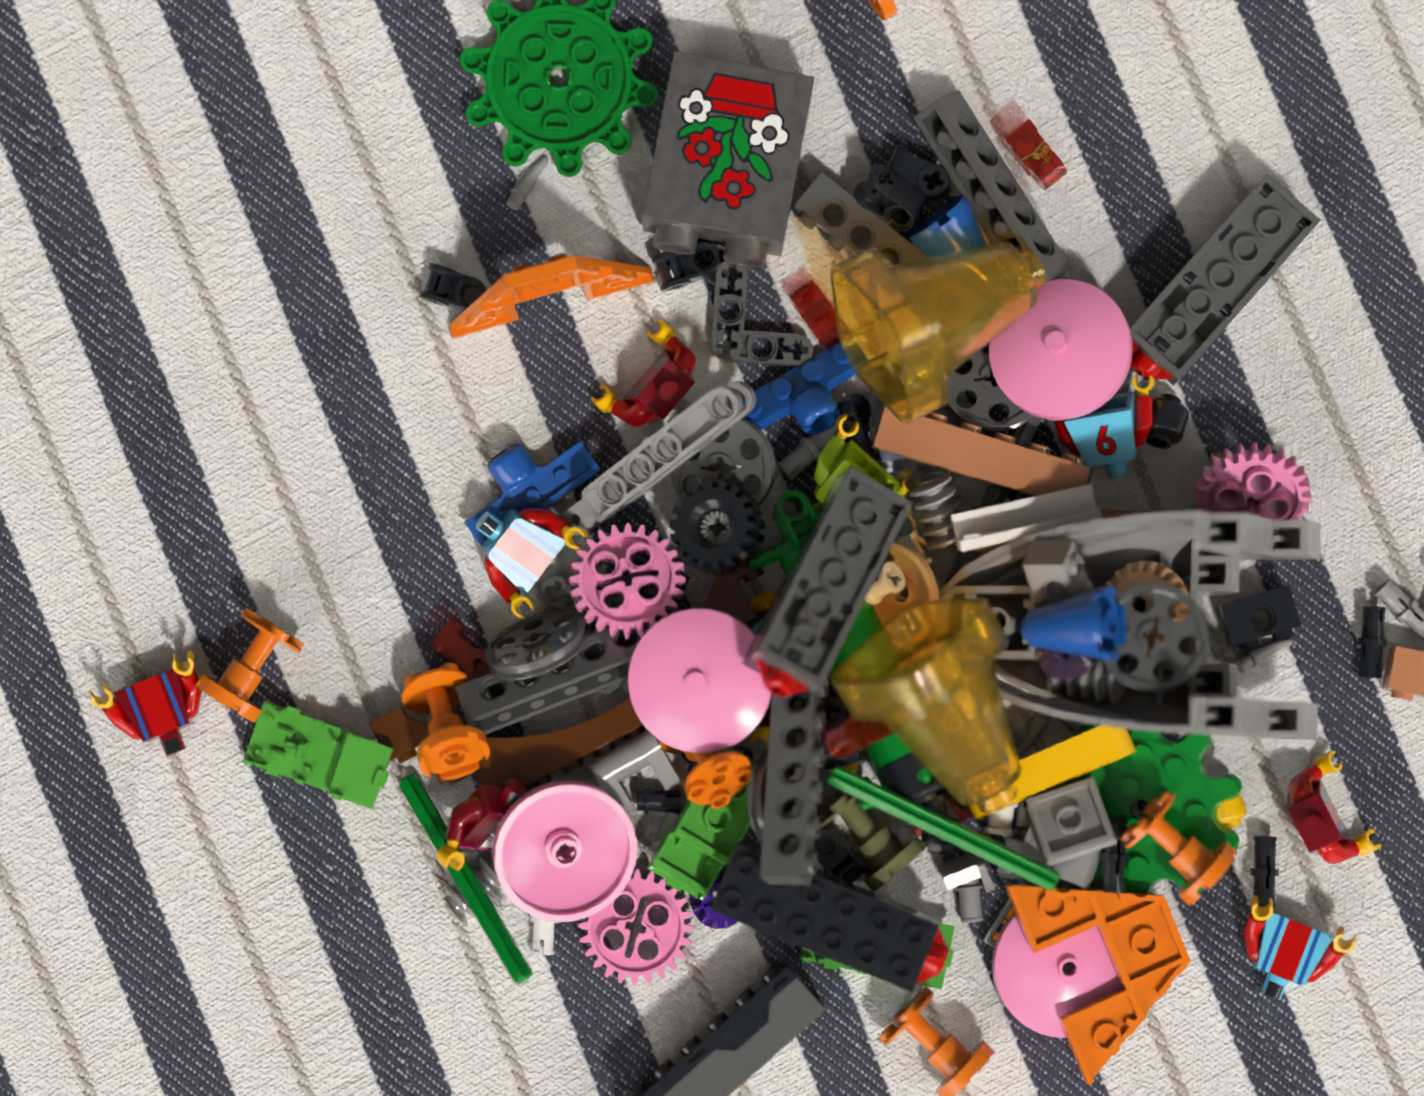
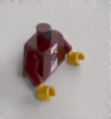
[436,779,527,870]

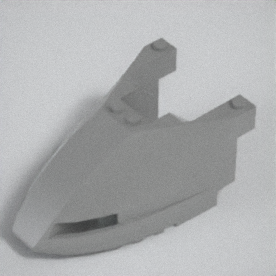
[932,510,1321,740]

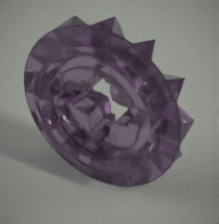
[1037,648,1095,680]

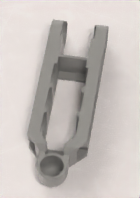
[560,381,756,536]

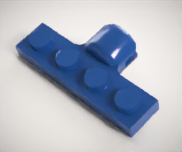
[730,335,870,435]
[464,440,601,547]

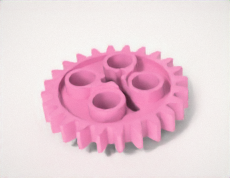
[1194,443,1311,520]
[569,523,686,639]
[578,869,694,985]

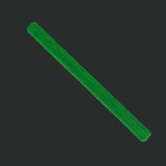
[828,766,1060,890]
[399,774,533,984]

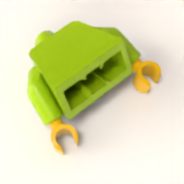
[812,414,918,516]

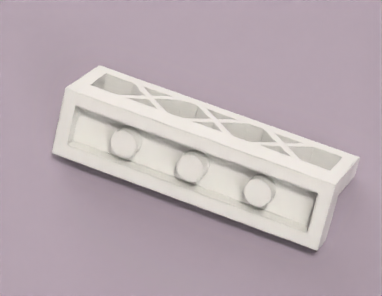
[950,483,1102,552]

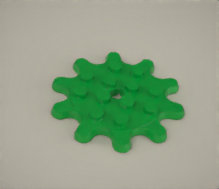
[460,0,658,177]
[1054,723,1242,894]

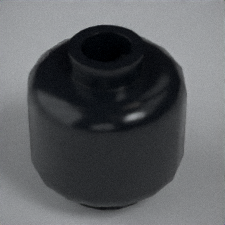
[1146,394,1189,449]

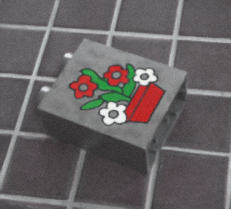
[642,51,815,268]

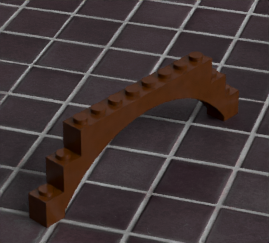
[369,542,765,789]

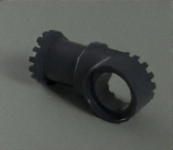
[837,393,880,460]

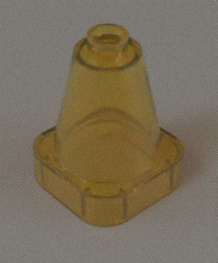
[830,242,1046,424]
[831,599,1022,813]

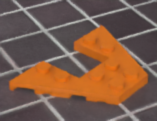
[448,254,655,339]
[1005,884,1191,1085]

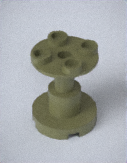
[818,776,926,892]

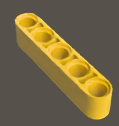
[961,725,1136,820]

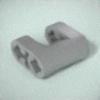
[588,729,682,814]

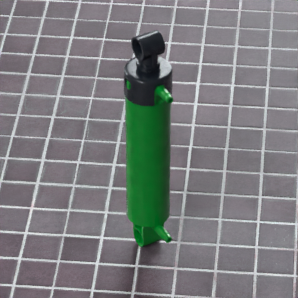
[748,490,962,852]

